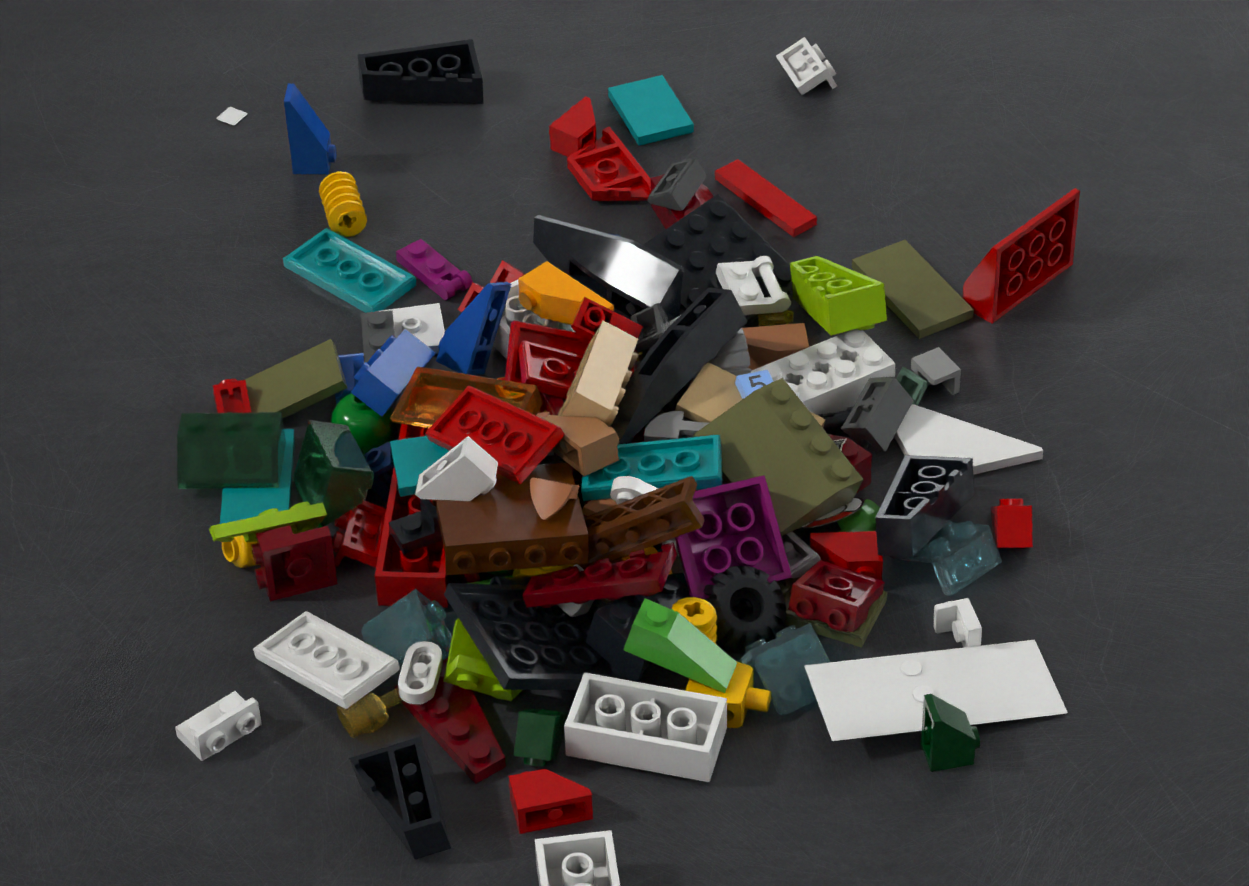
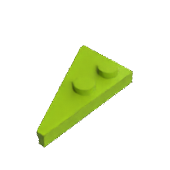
[209,502,327,542]

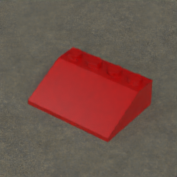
[963,188,1080,324]

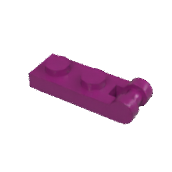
[396,239,473,300]

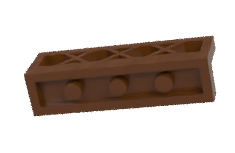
[578,476,705,570]

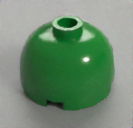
[331,393,397,455]

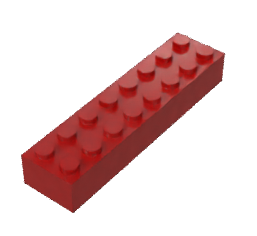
[375,386,466,608]

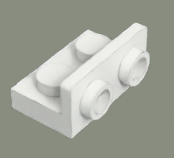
[776,37,837,95]
[175,691,262,761]

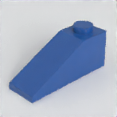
[284,83,337,175]
[436,282,512,376]

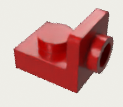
[213,379,253,426]

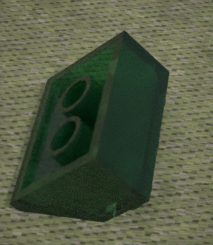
[177,412,286,489]
[293,420,374,528]

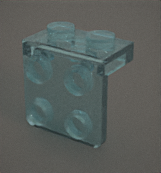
[902,519,1002,596]
[361,589,452,666]
[737,623,830,715]

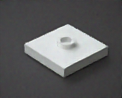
[381,303,445,354]

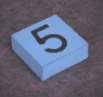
[735,370,773,399]

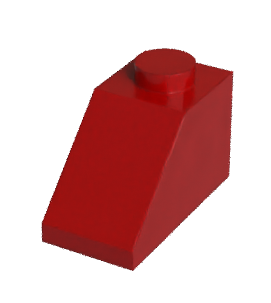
[810,531,883,581]
[508,769,593,834]

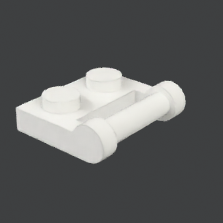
[716,256,791,315]

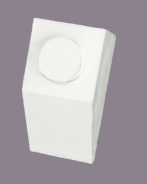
[415,436,498,501]

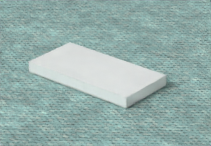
[253,611,400,709]

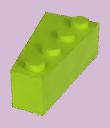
[790,256,887,336]

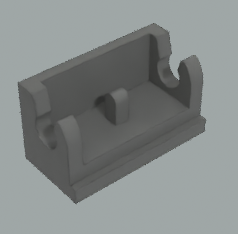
[841,377,914,452]

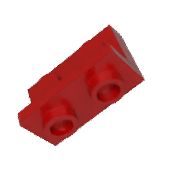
[332,497,386,568]

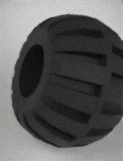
[703,566,786,653]

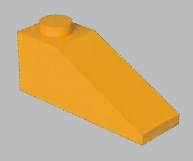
[518,261,614,325]

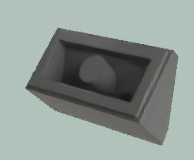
[647,158,706,211]

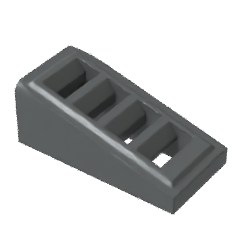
[631,303,670,353]

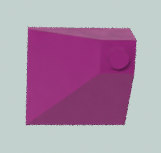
[675,475,792,599]

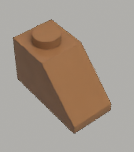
[543,415,619,476]

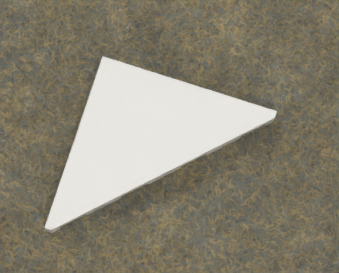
[894,404,1043,475]

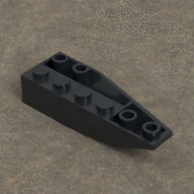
[533,215,683,322]
[607,287,747,444]

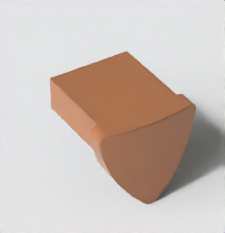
[530,478,579,520]

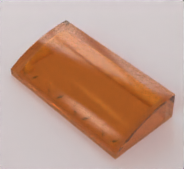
[391,366,543,428]

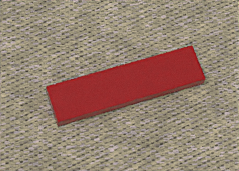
[715,159,817,238]

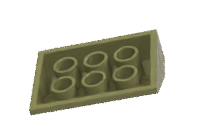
[693,378,863,536]

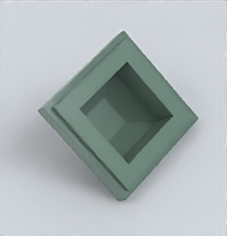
[896,367,930,406]

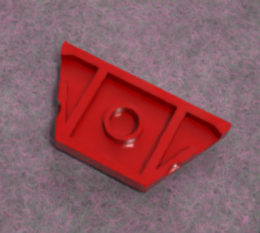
[567,126,651,201]

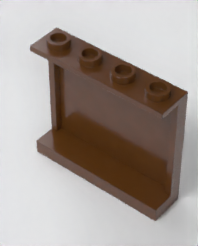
[432,463,588,575]

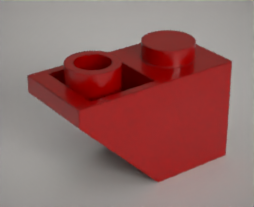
[549,96,597,157]
[571,297,643,347]
[991,499,1033,548]

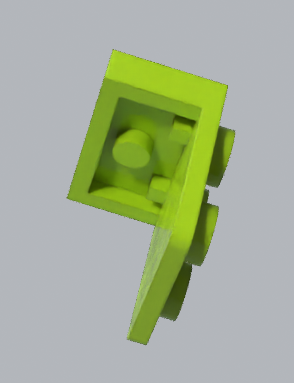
[443,618,522,701]

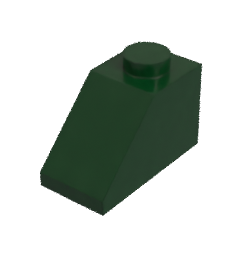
[921,694,980,772]
[514,708,569,766]

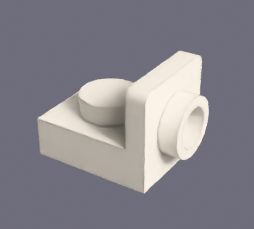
[933,598,982,647]

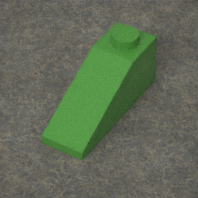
[624,598,737,693]

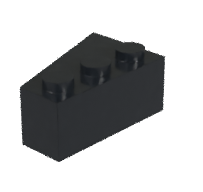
[586,574,690,682]

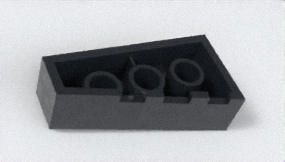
[357,39,484,104]
[875,455,974,559]

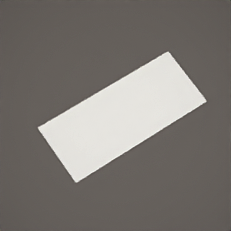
[804,640,1068,741]

